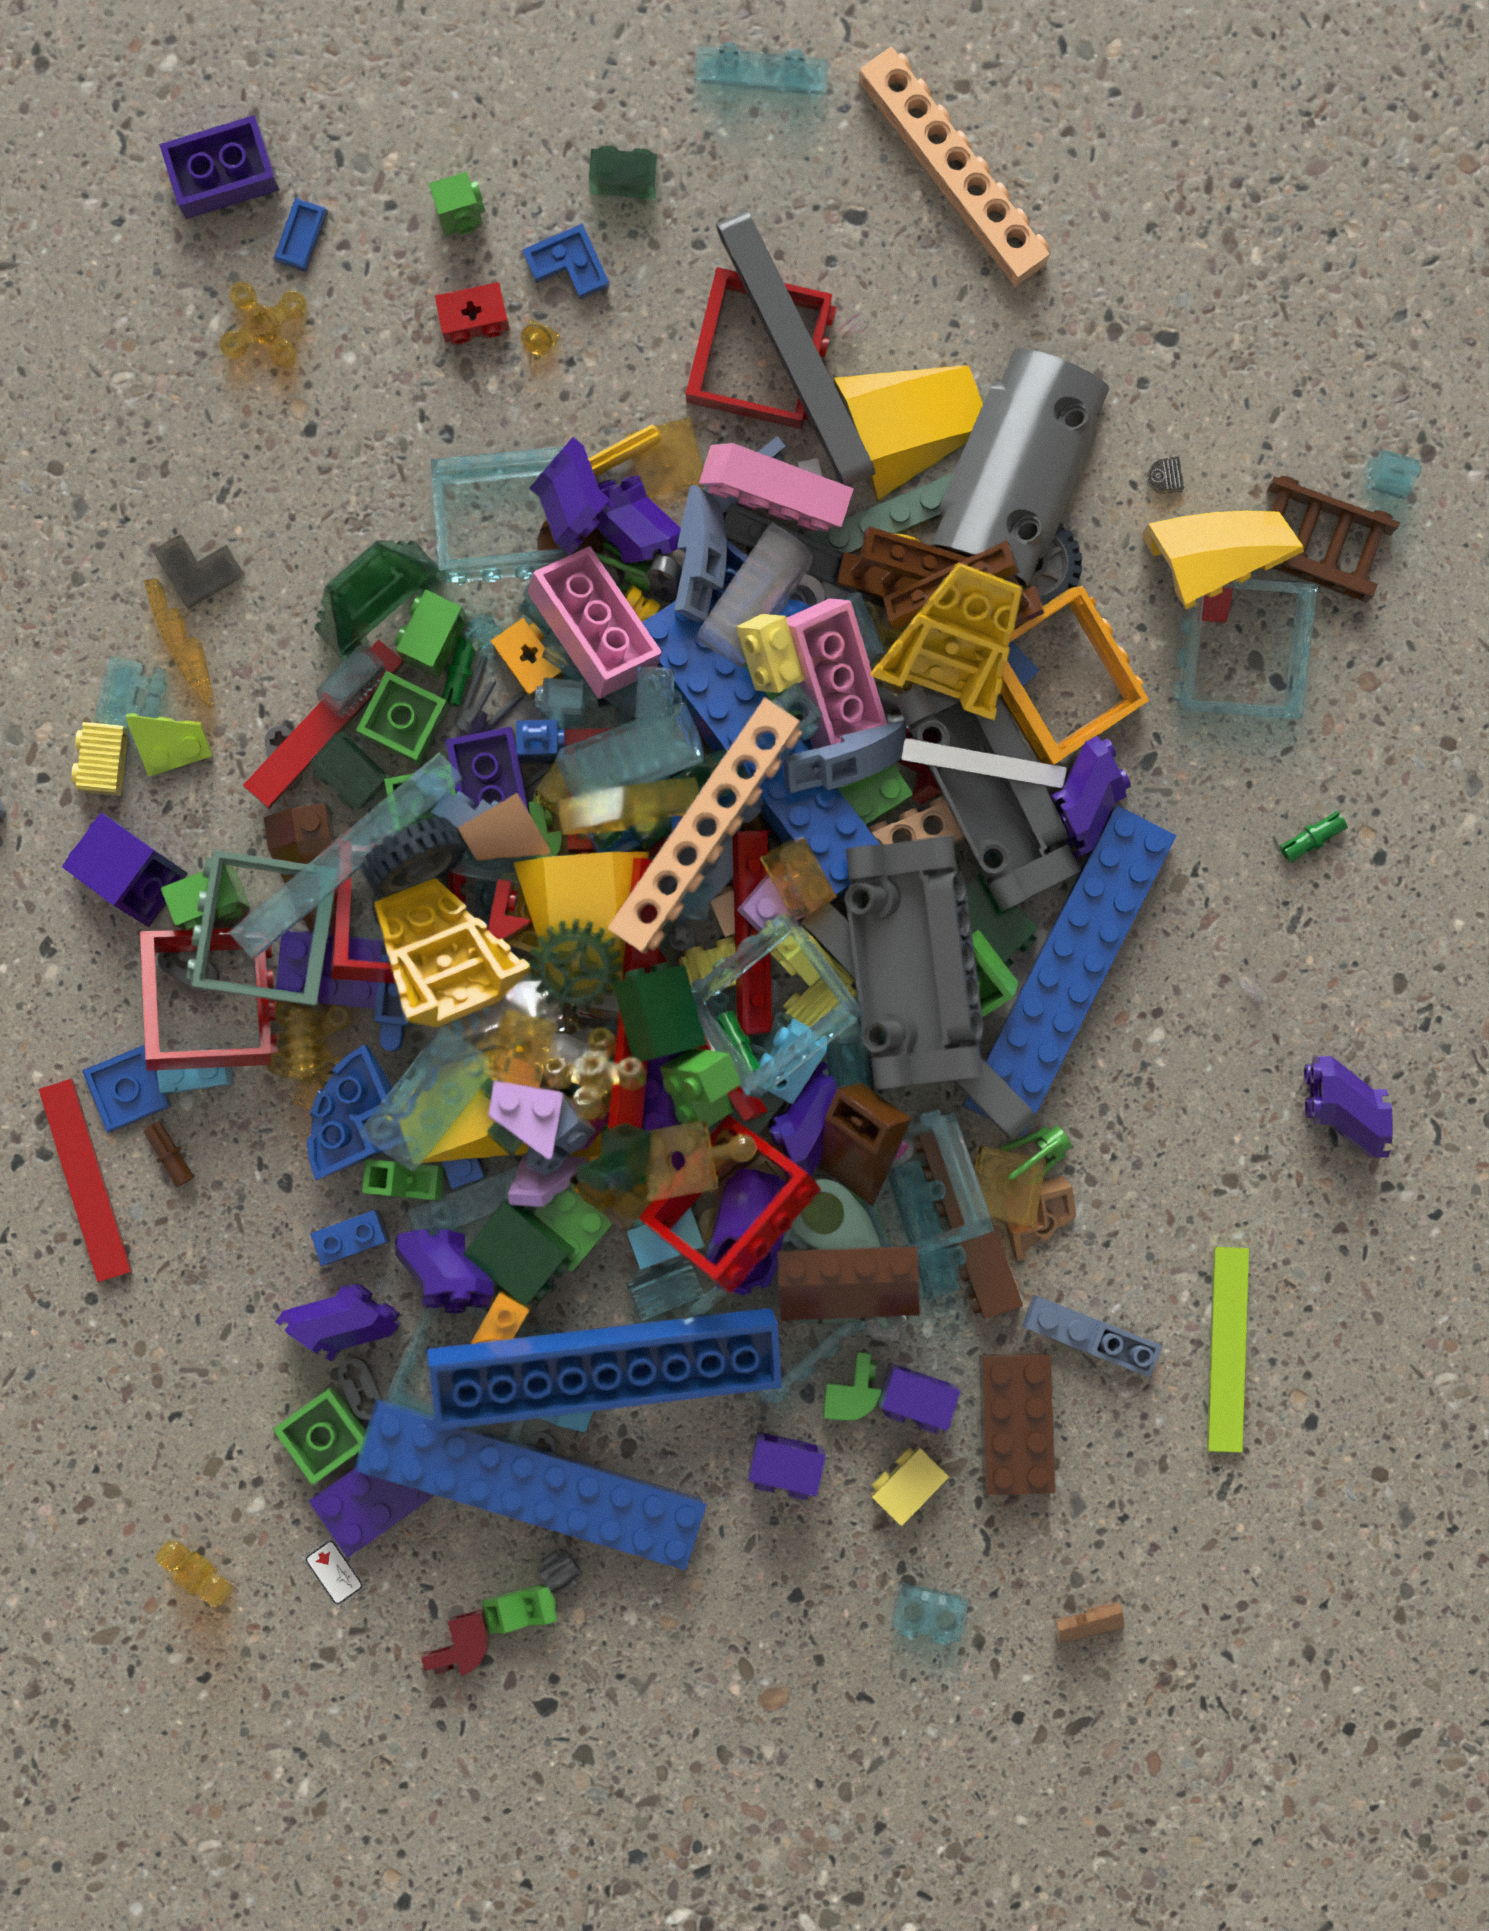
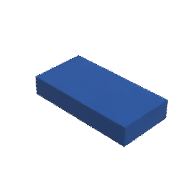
[274,197,328,272]

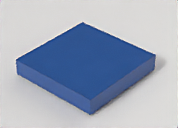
[82,1045,172,1133]

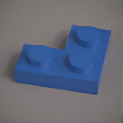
[522,223,610,299]

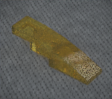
[144,578,216,708]
[555,777,699,834]

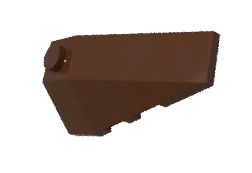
[264,803,337,934]

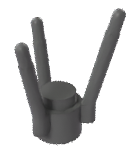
[455,655,526,734]

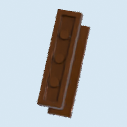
[1266,476,1400,603]
[837,526,969,599]
[883,540,1045,629]

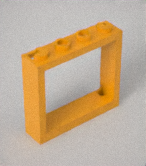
[1000,585,1149,765]

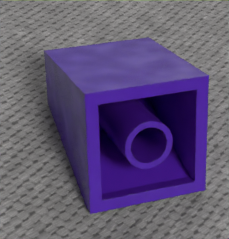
[61,812,188,927]

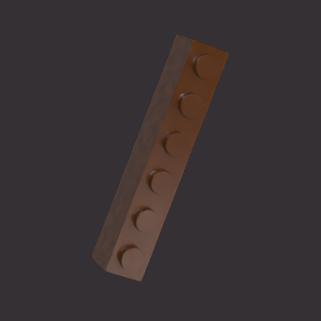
[910,1113,1023,1319]

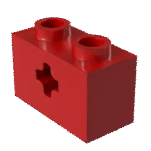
[434,282,510,345]

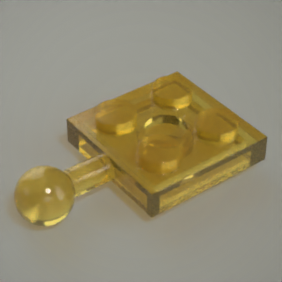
[638,1120,756,1201]

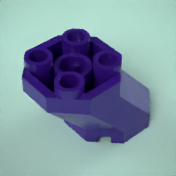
[529,437,615,555]
[596,475,681,563]
[1050,736,1131,858]
[1304,1056,1393,1158]
[768,1062,838,1178]
[705,1169,786,1295]
[395,1230,493,1314]
[275,1283,402,1361]

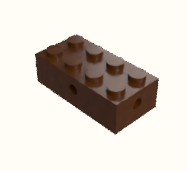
[979,1353,1055,1495]

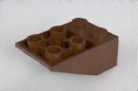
[821,1082,912,1205]

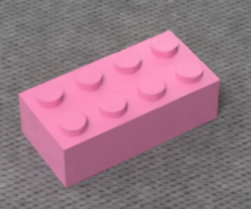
[699,443,854,532]
[527,546,662,699]
[786,598,887,749]

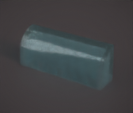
[555,701,704,809]

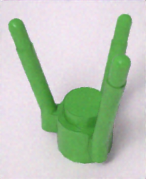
[581,541,650,593]
[999,1125,1072,1186]

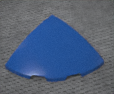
[307,1045,405,1180]

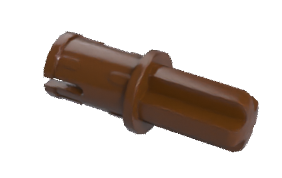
[144,1122,195,1188]

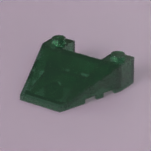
[314,540,444,664]

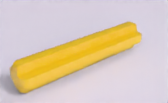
[588,425,662,477]

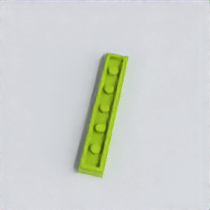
[1207,1246,1249,1453]

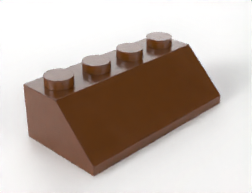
[778,1246,920,1321]

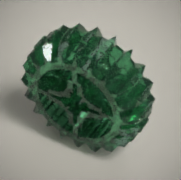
[528,919,622,1012]

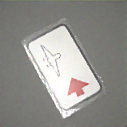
[301,1535,368,1610]

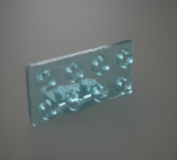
[360,1025,497,1171]

